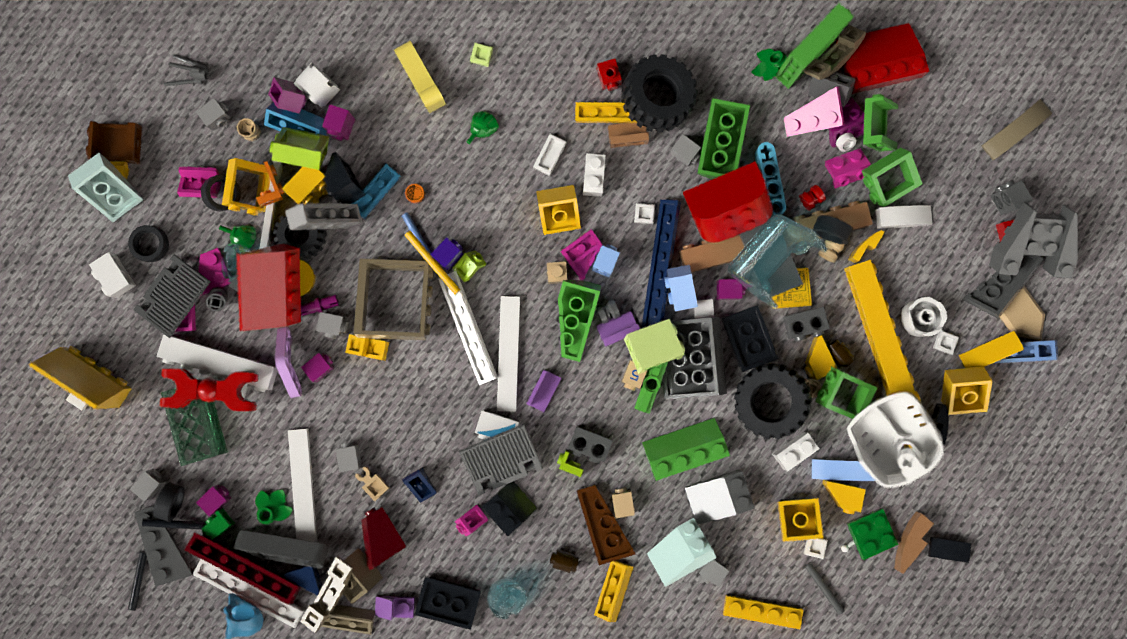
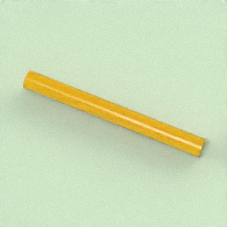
[405,231,460,294]

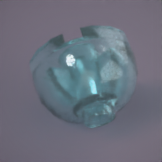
[221,244,251,282]
[487,578,527,619]

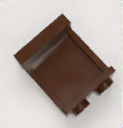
[85,121,143,164]

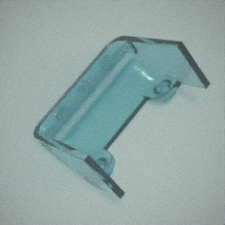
[728,214,828,309]

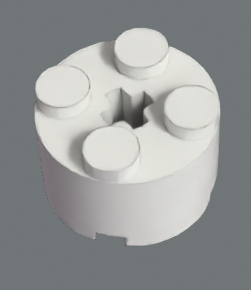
[294,62,340,108]
[901,297,947,337]

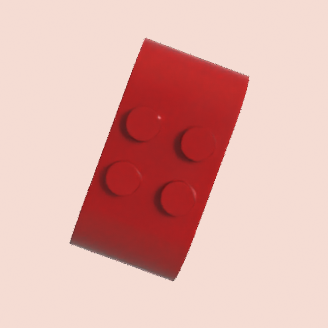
[683,161,773,243]

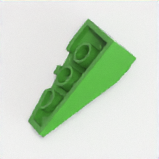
[558,280,601,362]

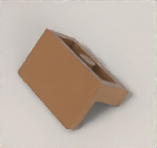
[608,123,649,148]

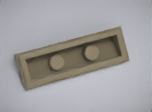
[321,605,375,635]

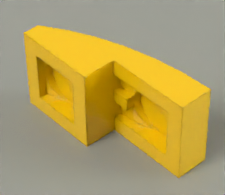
[848,230,884,263]
[345,334,389,361]

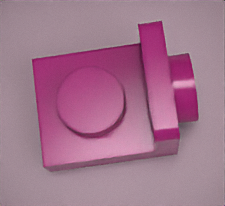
[455,505,488,537]

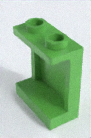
[863,94,898,152]

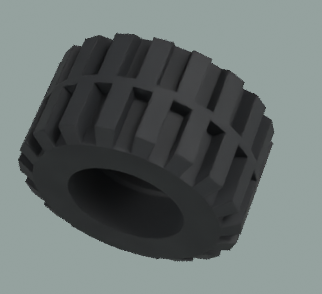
[273,214,327,260]

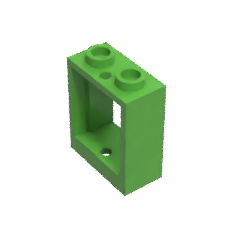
[862,148,922,207]
[815,367,877,419]

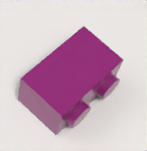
[268,77,306,114]
[322,105,355,141]

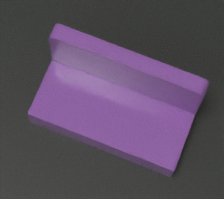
[596,311,640,347]
[527,370,561,412]

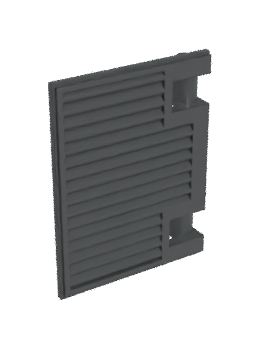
[134,254,211,338]
[459,424,543,495]

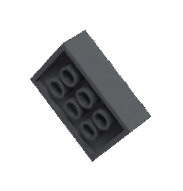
[663,317,727,399]

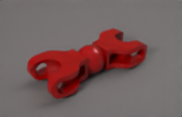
[159,369,259,411]

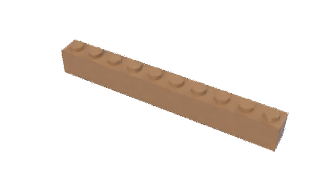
[679,200,873,273]

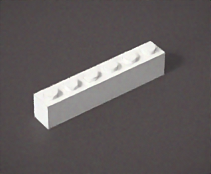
[156,334,278,392]

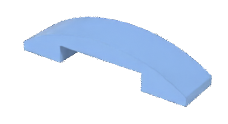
[812,459,875,481]

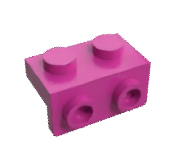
[825,148,871,189]
[177,166,221,198]

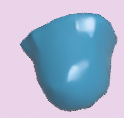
[224,593,264,639]

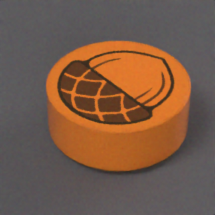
[405,184,425,204]

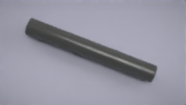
[804,562,845,615]

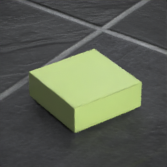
[470,43,493,67]

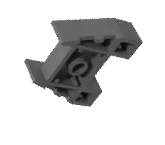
[989,202,1078,278]

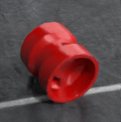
[799,184,826,211]

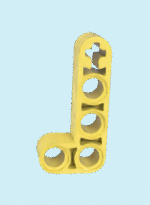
[394,41,446,114]

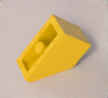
[805,335,837,380]
[822,480,866,515]

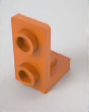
[256,161,284,207]

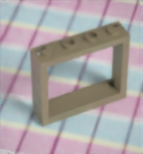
[354,259,434,340]

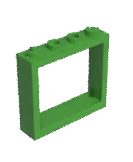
[775,3,854,89]

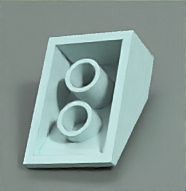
[68,153,143,222]
[647,517,716,587]

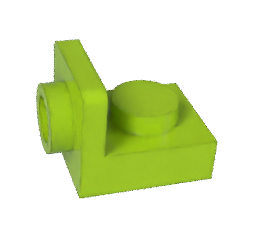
[452,250,487,282]
[557,450,583,477]

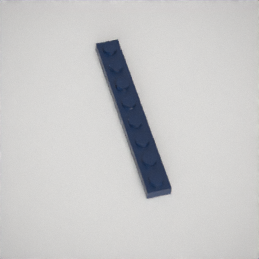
[641,199,681,329]

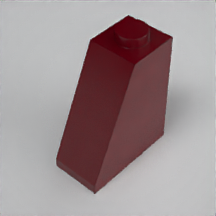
[361,507,407,570]

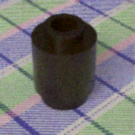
[827,339,854,368]
[550,549,579,573]

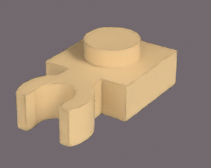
[355,466,390,501]

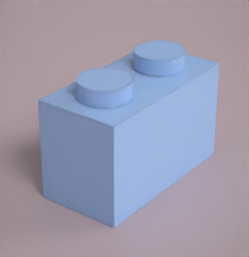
[592,244,620,278]
[664,265,698,311]

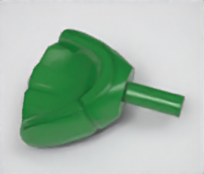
[466,111,499,144]
[219,225,256,253]

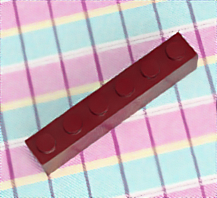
[184,532,301,605]

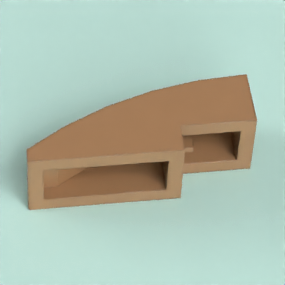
[895,512,934,574]

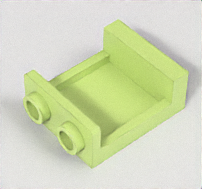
[624,319,685,374]

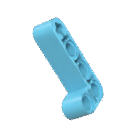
[755,142,786,218]

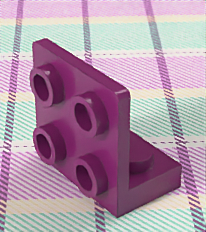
[828,97,864,148]

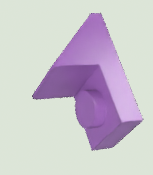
[375,596,415,620]

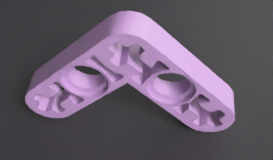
[275,326,302,398]

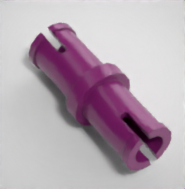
[301,294,339,317]

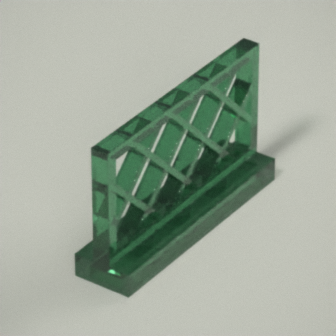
[161,388,228,466]

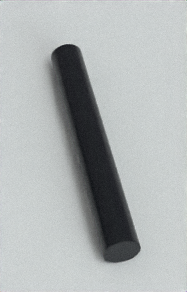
[142,518,204,530]
[128,551,147,611]

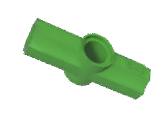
[634,362,668,414]

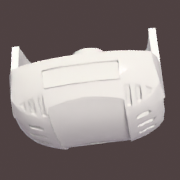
[847,392,943,487]

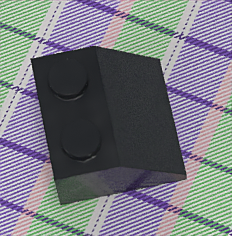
[324,152,365,204]
[482,481,537,537]

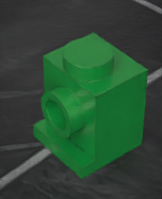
[202,508,235,541]

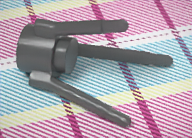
[164,55,209,86]

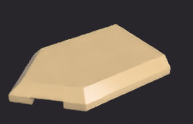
[1000,286,1045,341]

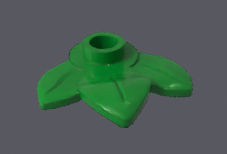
[751,49,787,81]
[255,490,293,525]

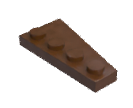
[576,484,636,565]

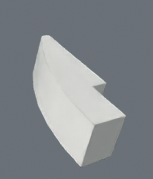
[875,205,933,229]

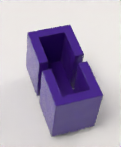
[430,237,464,271]

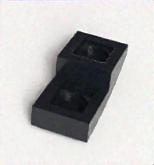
[931,403,949,446]
[928,537,972,563]

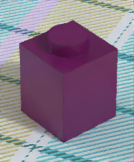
[716,279,746,300]
[301,353,334,382]
[196,484,231,517]

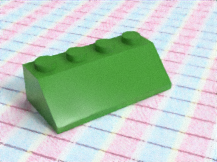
[697,98,750,180]
[642,418,730,481]

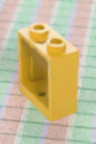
[222,158,270,215]

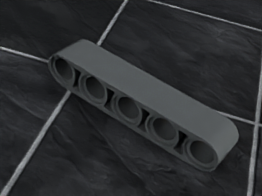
[232,530,329,568]

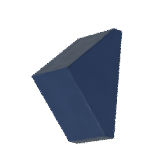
[402,467,437,503]
[283,566,323,596]

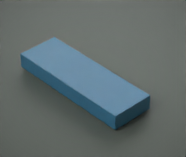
[352,164,401,219]

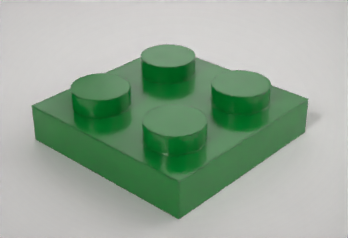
[846,508,898,560]

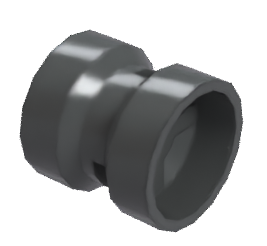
[206,287,228,311]
[596,300,621,324]

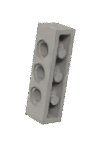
[286,204,362,230]

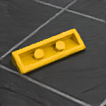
[959,331,1024,368]
[594,561,633,622]

